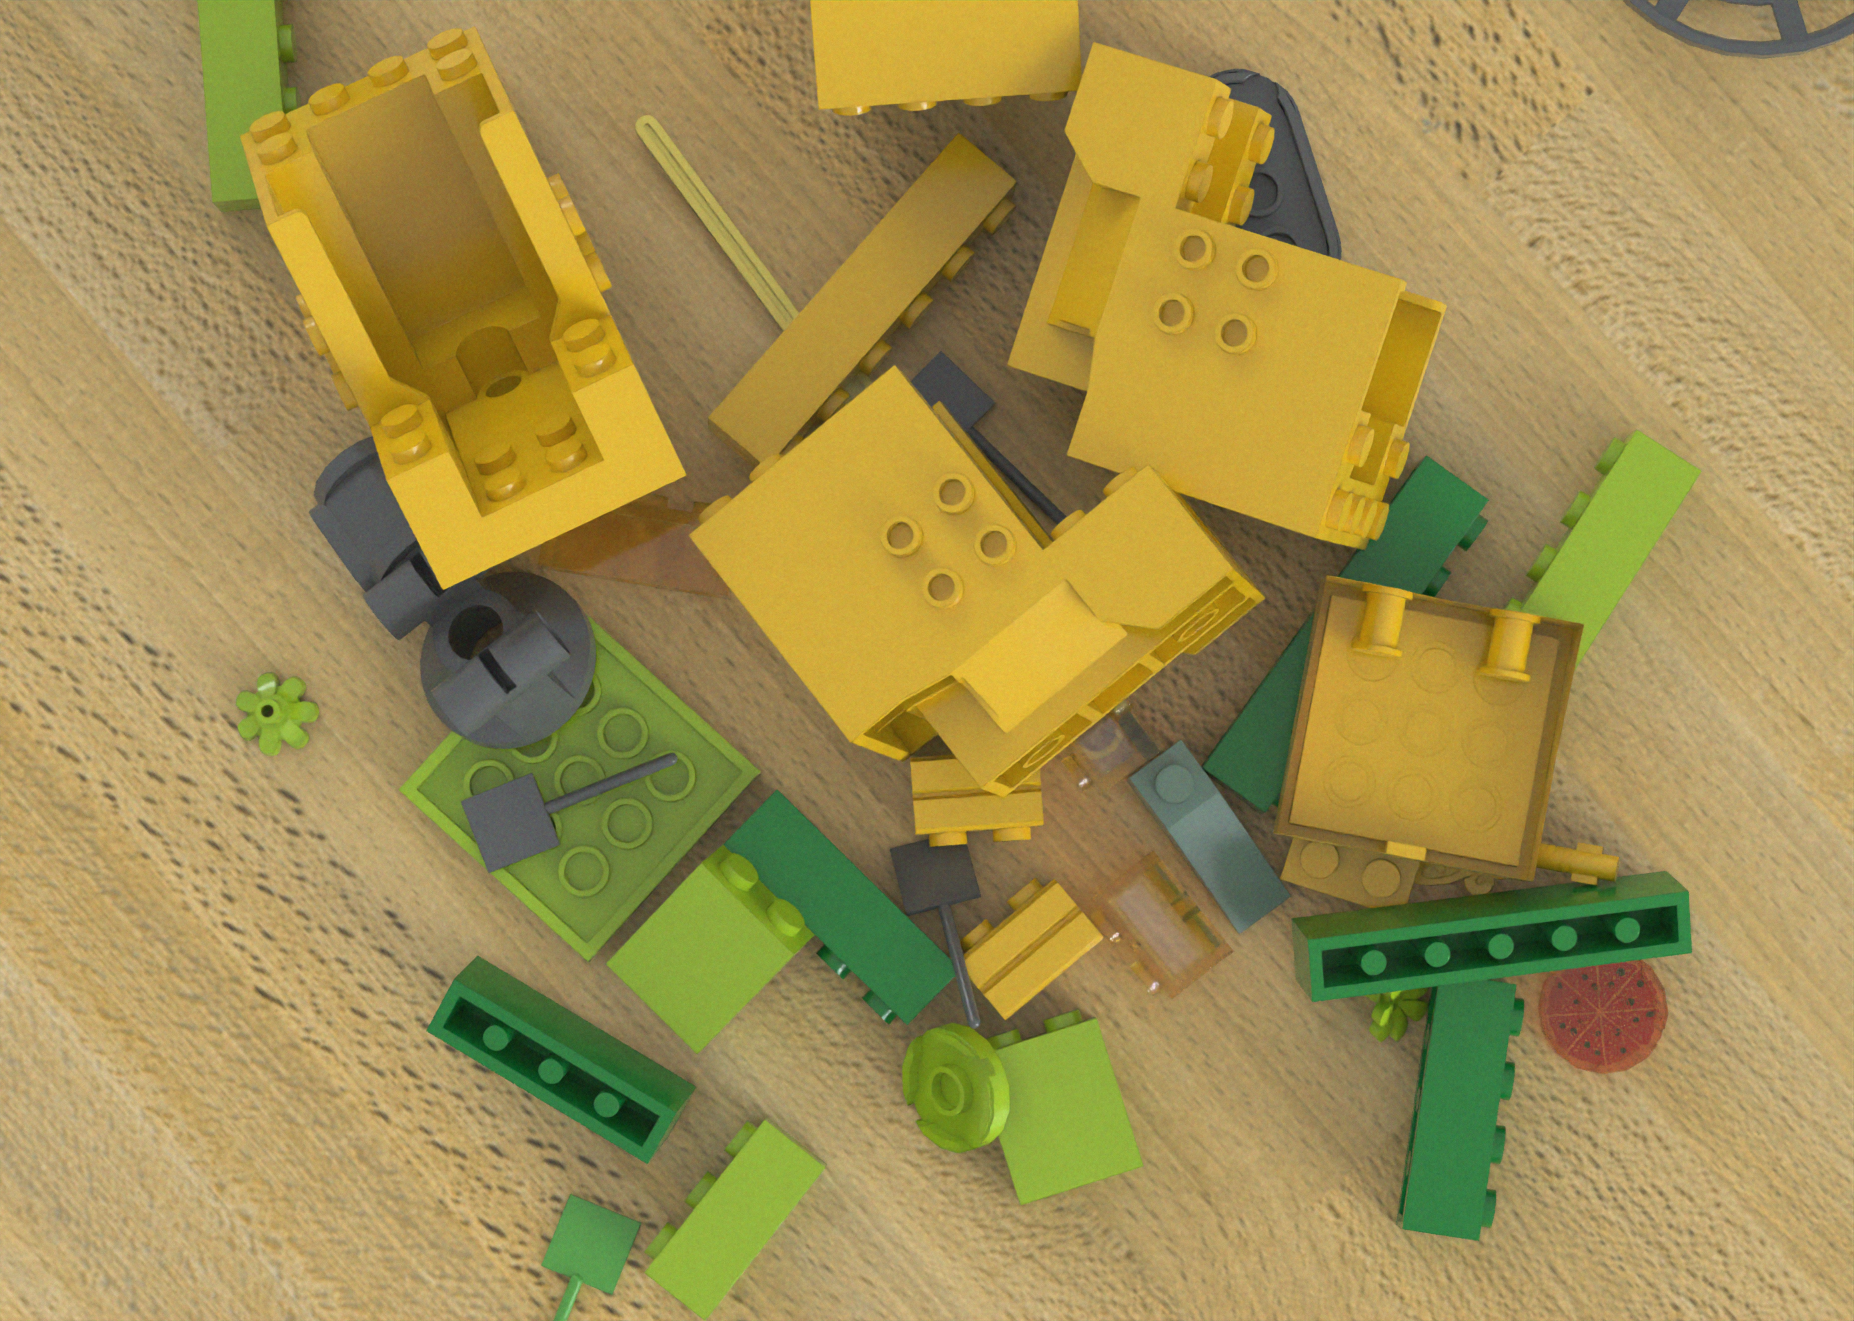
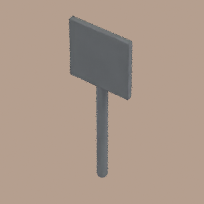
[911,351,1067,525]
[461,753,678,873]
[890,839,981,1029]

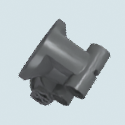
[309,436,596,749]

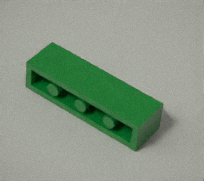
[723,790,955,1025]
[426,956,696,1164]
[1396,980,1524,1241]

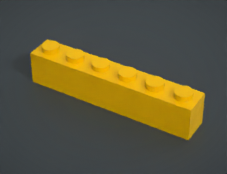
[708,132,1017,468]

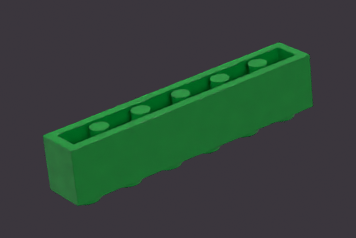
[1201,455,1489,814]
[1291,871,1692,1002]

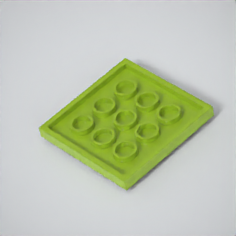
[399,613,761,962]

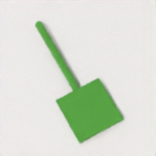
[541,1194,641,1321]

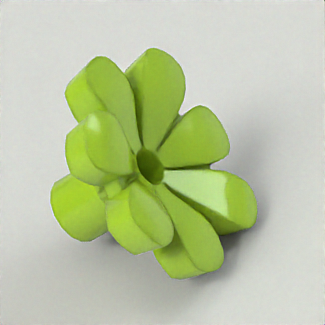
[236,672,319,756]
[1364,987,1430,1042]

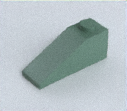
[1126,740,1291,934]

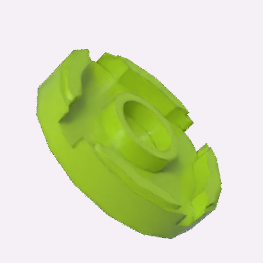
[902,1022,1010,1154]

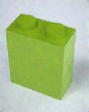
[606,845,814,1054]
[985,1009,1144,1206]

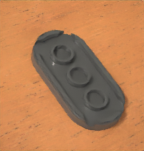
[1209,69,1342,260]

